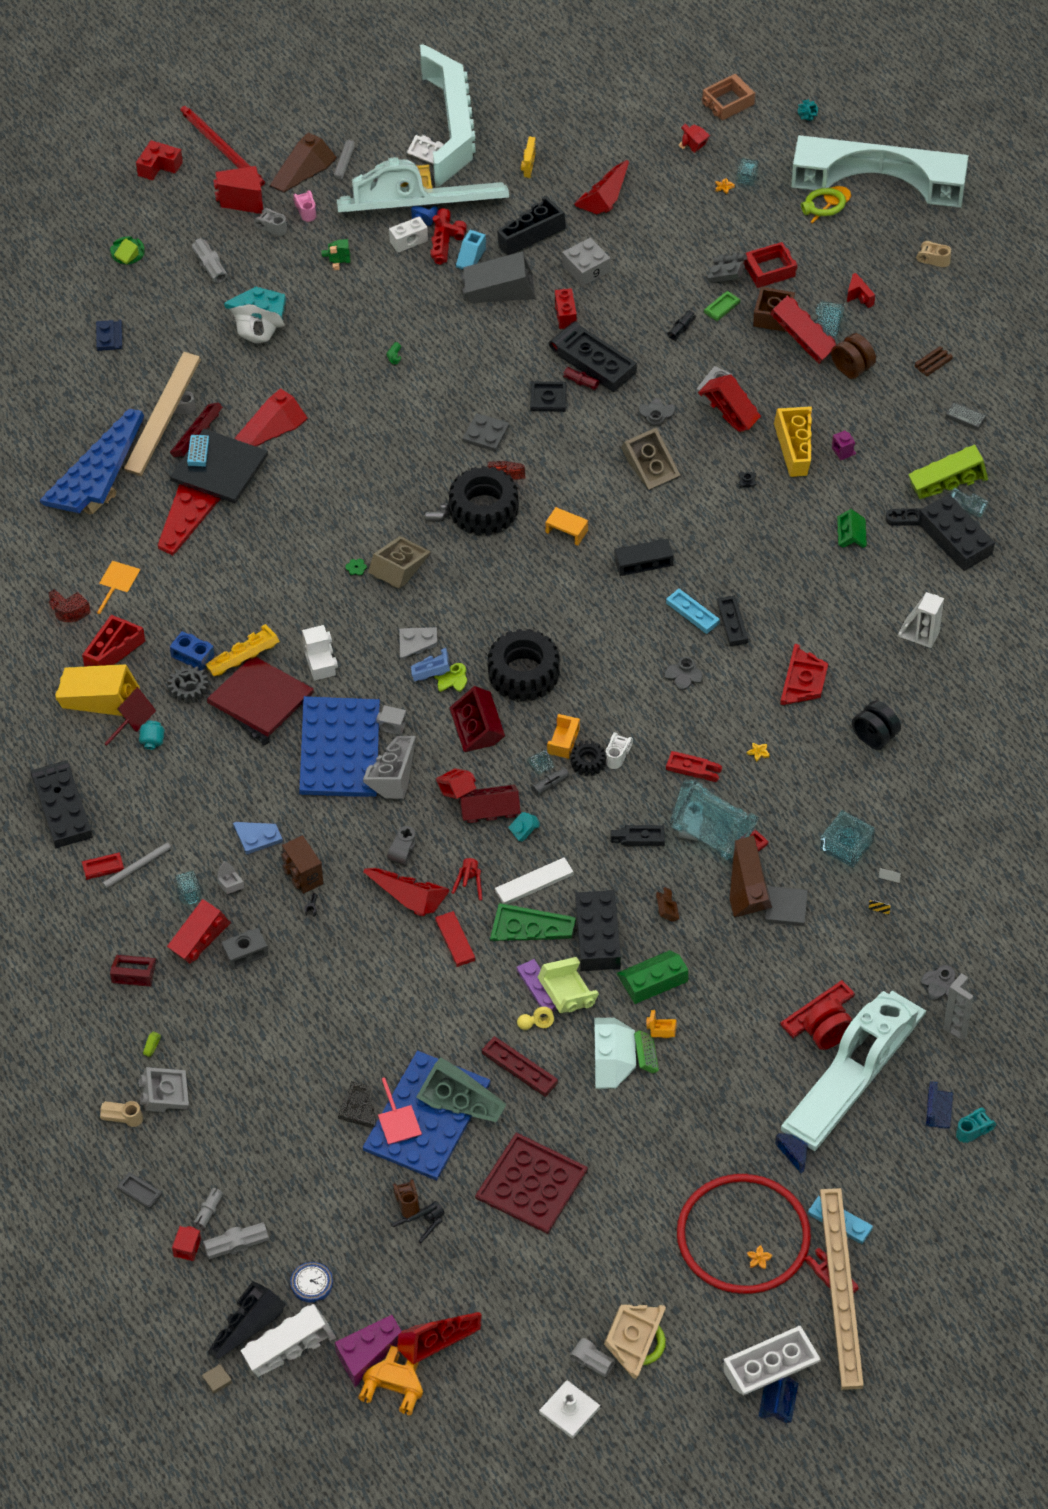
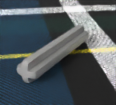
[334,140,355,180]

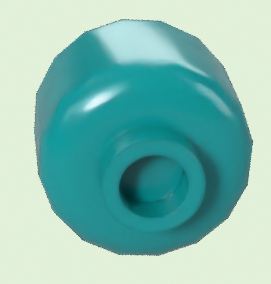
[139,721,165,750]

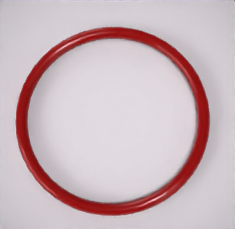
[677,1174,811,1294]

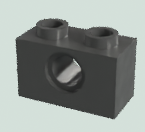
[221,928,269,970]

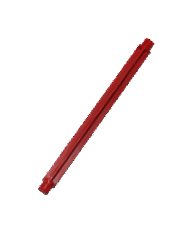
[180,106,265,187]

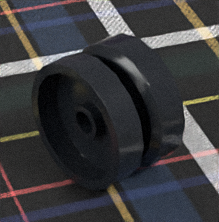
[852,700,901,750]

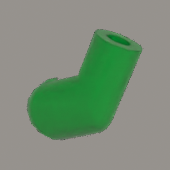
[386,342,401,365]

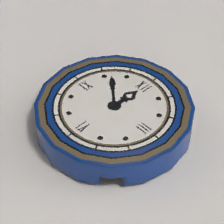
[291,1262,333,1303]

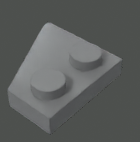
[399,627,437,661]

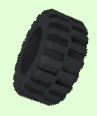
[449,466,519,536]
[488,629,560,701]

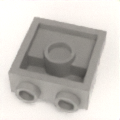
[139,1067,189,1112]

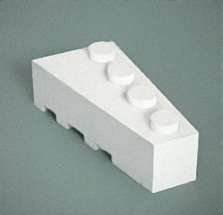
[241,1304,336,1377]

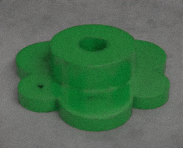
[345,559,367,576]

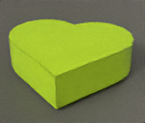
[143,1032,161,1057]

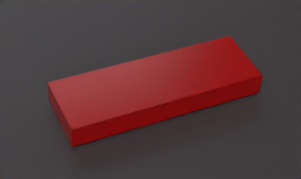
[435,911,475,967]

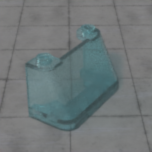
[670,780,759,860]

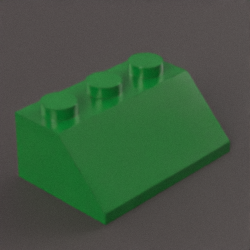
[616,950,689,1004]

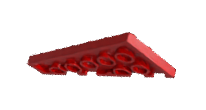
[158,484,220,556]

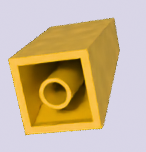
[55,664,140,716]

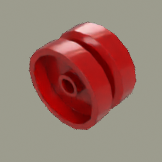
[803,999,853,1050]

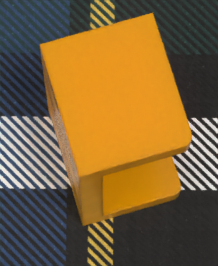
[545,507,588,546]
[547,714,580,759]

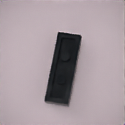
[717,595,748,646]

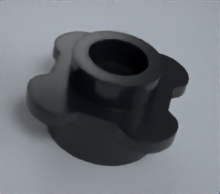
[738,472,757,488]

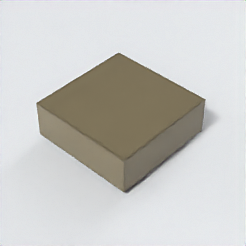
[202,1364,232,1394]

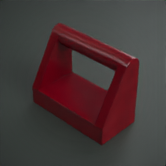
[110,955,156,987]

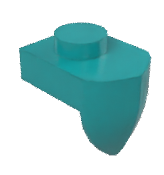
[508,812,540,842]

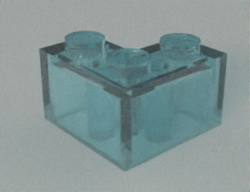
[814,300,845,340]

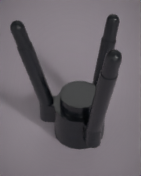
[391,1201,445,1243]

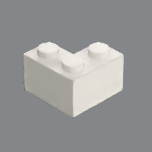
[302,625,338,681]

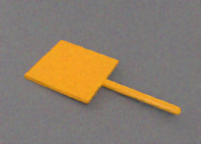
[97,561,141,614]

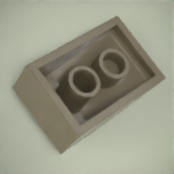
[621,428,680,490]
[368,536,431,588]

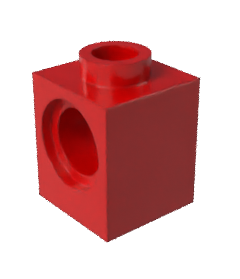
[172,1226,201,1261]

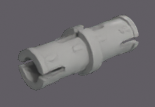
[193,1188,224,1230]

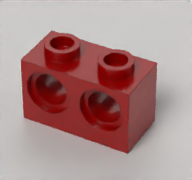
[555,288,577,329]
[436,768,476,799]

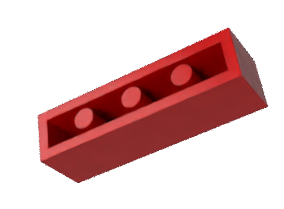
[770,295,836,364]

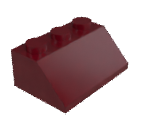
[449,686,505,752]
[459,784,521,823]

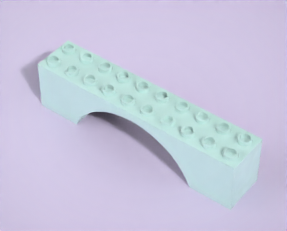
[791,135,968,207]

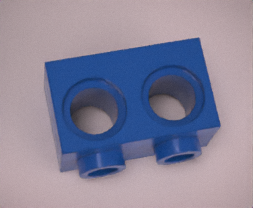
[169,631,215,670]

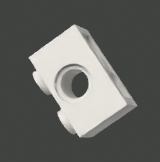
[389,216,428,253]

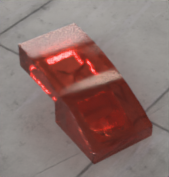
[487,461,525,480]

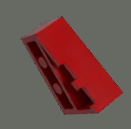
[698,374,761,432]
[167,899,231,964]

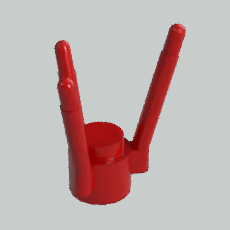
[451,858,482,901]

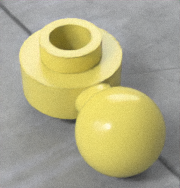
[517,1007,554,1030]

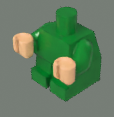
[321,239,351,270]

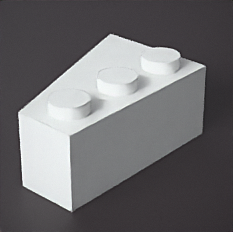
[897,592,944,648]

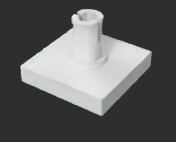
[539,1380,600,1439]

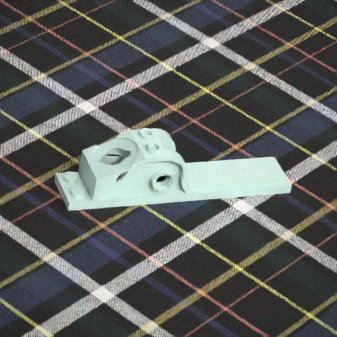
[337,157,509,212]
[781,991,926,1151]

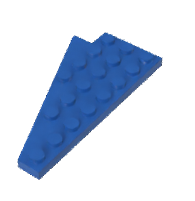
[40,409,145,513]

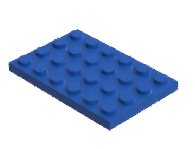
[299,696,380,797]
[363,1050,491,1181]

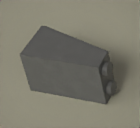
[462,251,535,303]

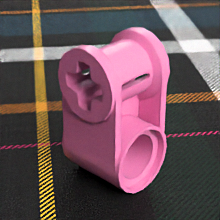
[293,190,316,222]

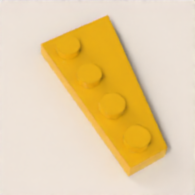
[205,624,280,677]

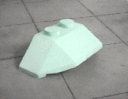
[594,1018,636,1089]

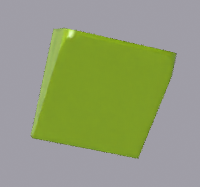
[114,238,139,264]

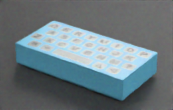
[187,435,209,467]

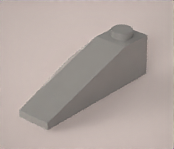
[363,736,416,799]

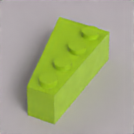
[908,444,988,499]

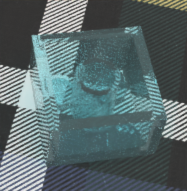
[820,810,875,867]

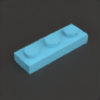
[666,589,720,634]
[808,1196,873,1244]

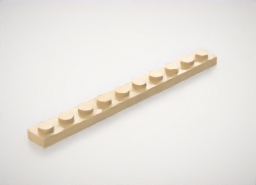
[820,1188,864,1390]

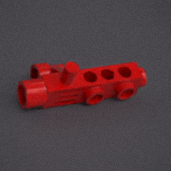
[430,208,467,265]

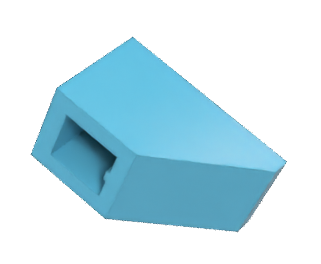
[456,230,486,269]

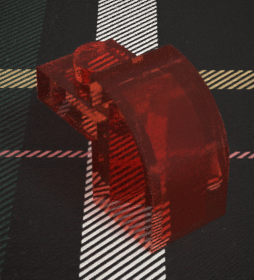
[48,589,91,622]

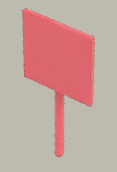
[378,1078,422,1145]

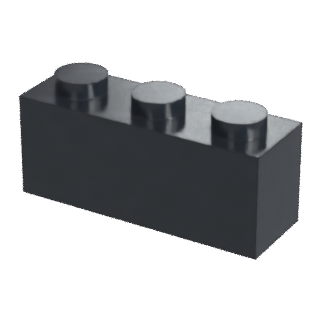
[614,539,674,576]

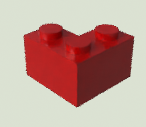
[136,140,183,180]

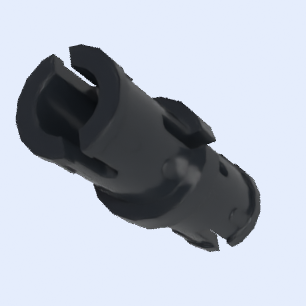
[667,310,696,341]

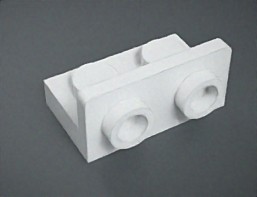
[407,135,444,165]

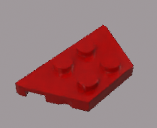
[780,644,828,705]

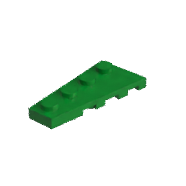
[490,903,576,941]

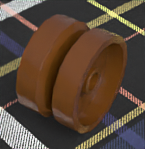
[831,333,876,379]

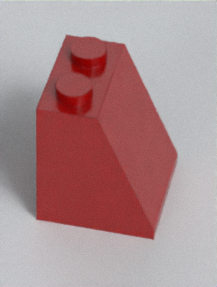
[213,166,263,214]

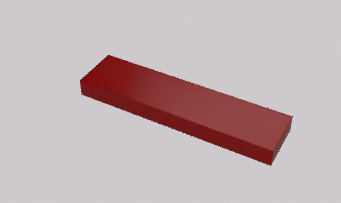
[780,980,855,1039]

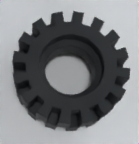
[571,740,605,776]

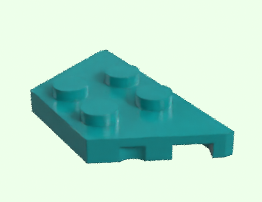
[224,287,286,320]

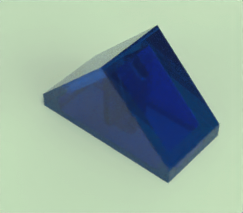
[775,1133,808,1173]

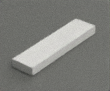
[495,858,574,904]

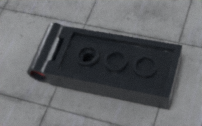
[548,321,637,392]
[30,760,93,849]

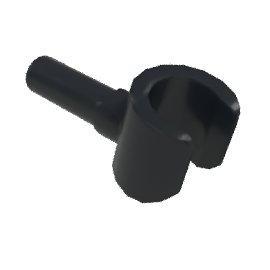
[304,893,317,917]

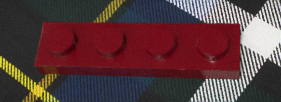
[170,402,223,457]
[482,1036,558,1097]

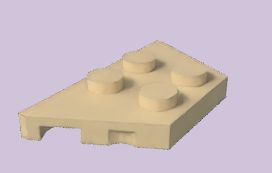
[604,1305,666,1379]

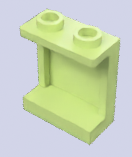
[537,957,599,1013]

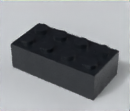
[918,494,995,571]
[575,890,621,971]

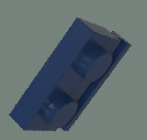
[96,319,123,351]

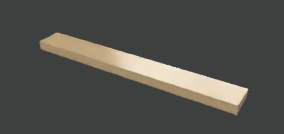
[124,352,201,476]

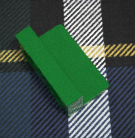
[837,509,867,548]

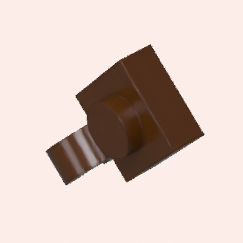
[656,887,679,922]

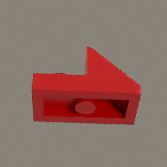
[847,273,875,308]

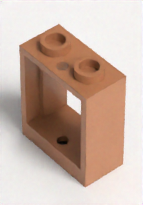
[702,74,755,121]

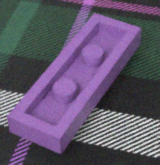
[517,959,557,1015]

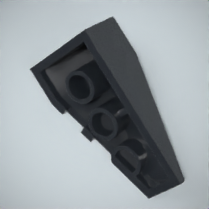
[208,1281,286,1359]

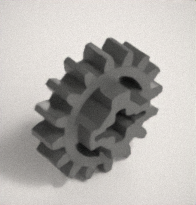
[167,665,209,703]

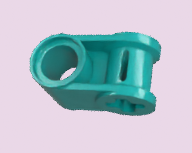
[956,1107,996,1143]

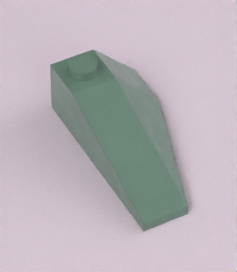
[416,1057,507,1122]

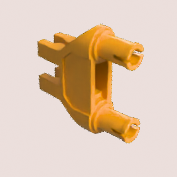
[358,1346,423,1415]

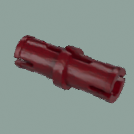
[563,367,599,391]

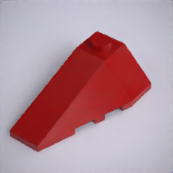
[234,388,308,446]
[364,867,449,916]

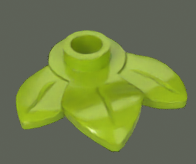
[434,663,468,692]

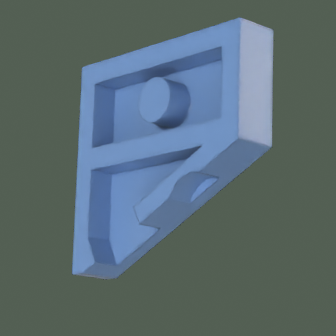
[411,648,450,681]
[233,822,283,855]

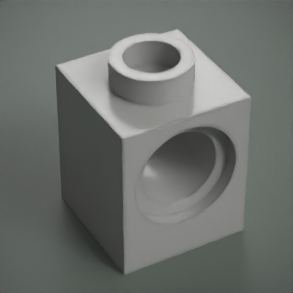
[377,705,407,735]

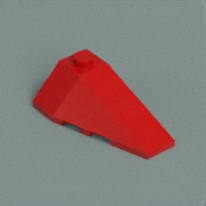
[574,160,629,214]
[397,1312,482,1364]

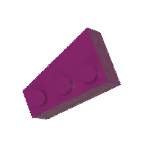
[335,1315,402,1387]

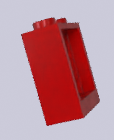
[743,242,798,288]

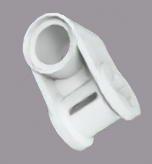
[605,732,633,769]

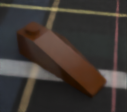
[270,132,337,193]
[729,835,773,917]

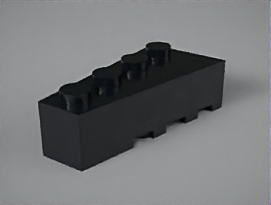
[497,196,566,255]

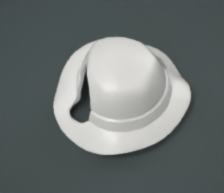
[229,305,285,344]

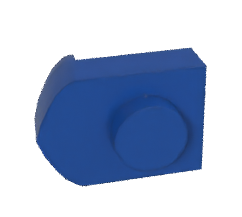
[411,205,438,226]

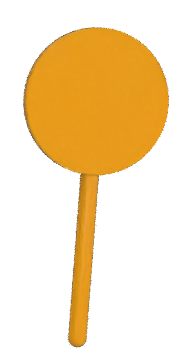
[811,186,851,223]

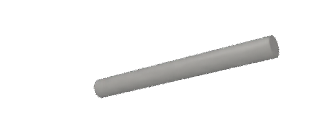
[102,842,171,889]

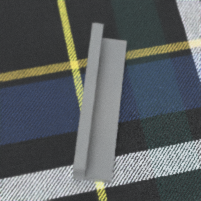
[943,973,973,1041]

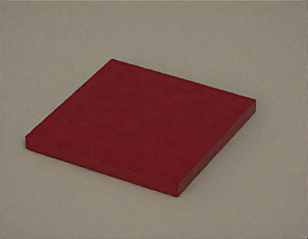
[207,657,314,737]
[475,1132,588,1234]

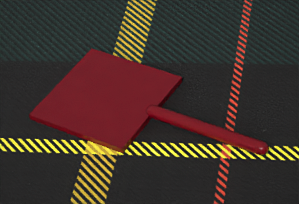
[105,687,156,746]

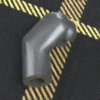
[425,503,450,521]

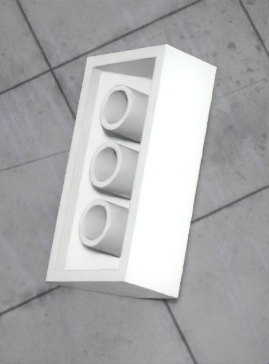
[724,1325,821,1395]

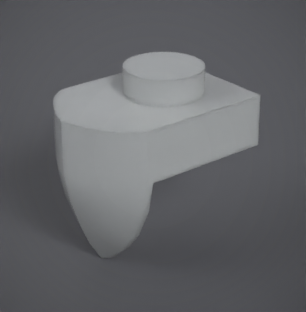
[217,861,244,894]

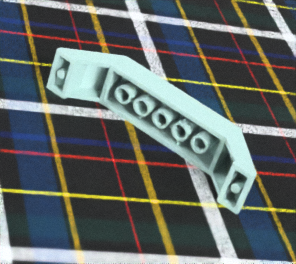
[420,45,476,187]

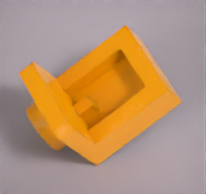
[646,1010,677,1038]

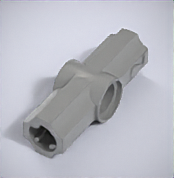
[192,238,227,283]
[203,1222,269,1259]

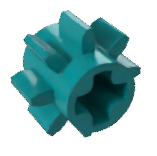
[798,99,818,121]

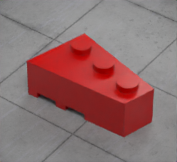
[82,615,145,667]

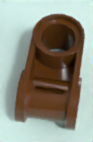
[393,1179,420,1218]

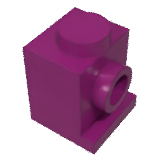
[832,430,856,460]

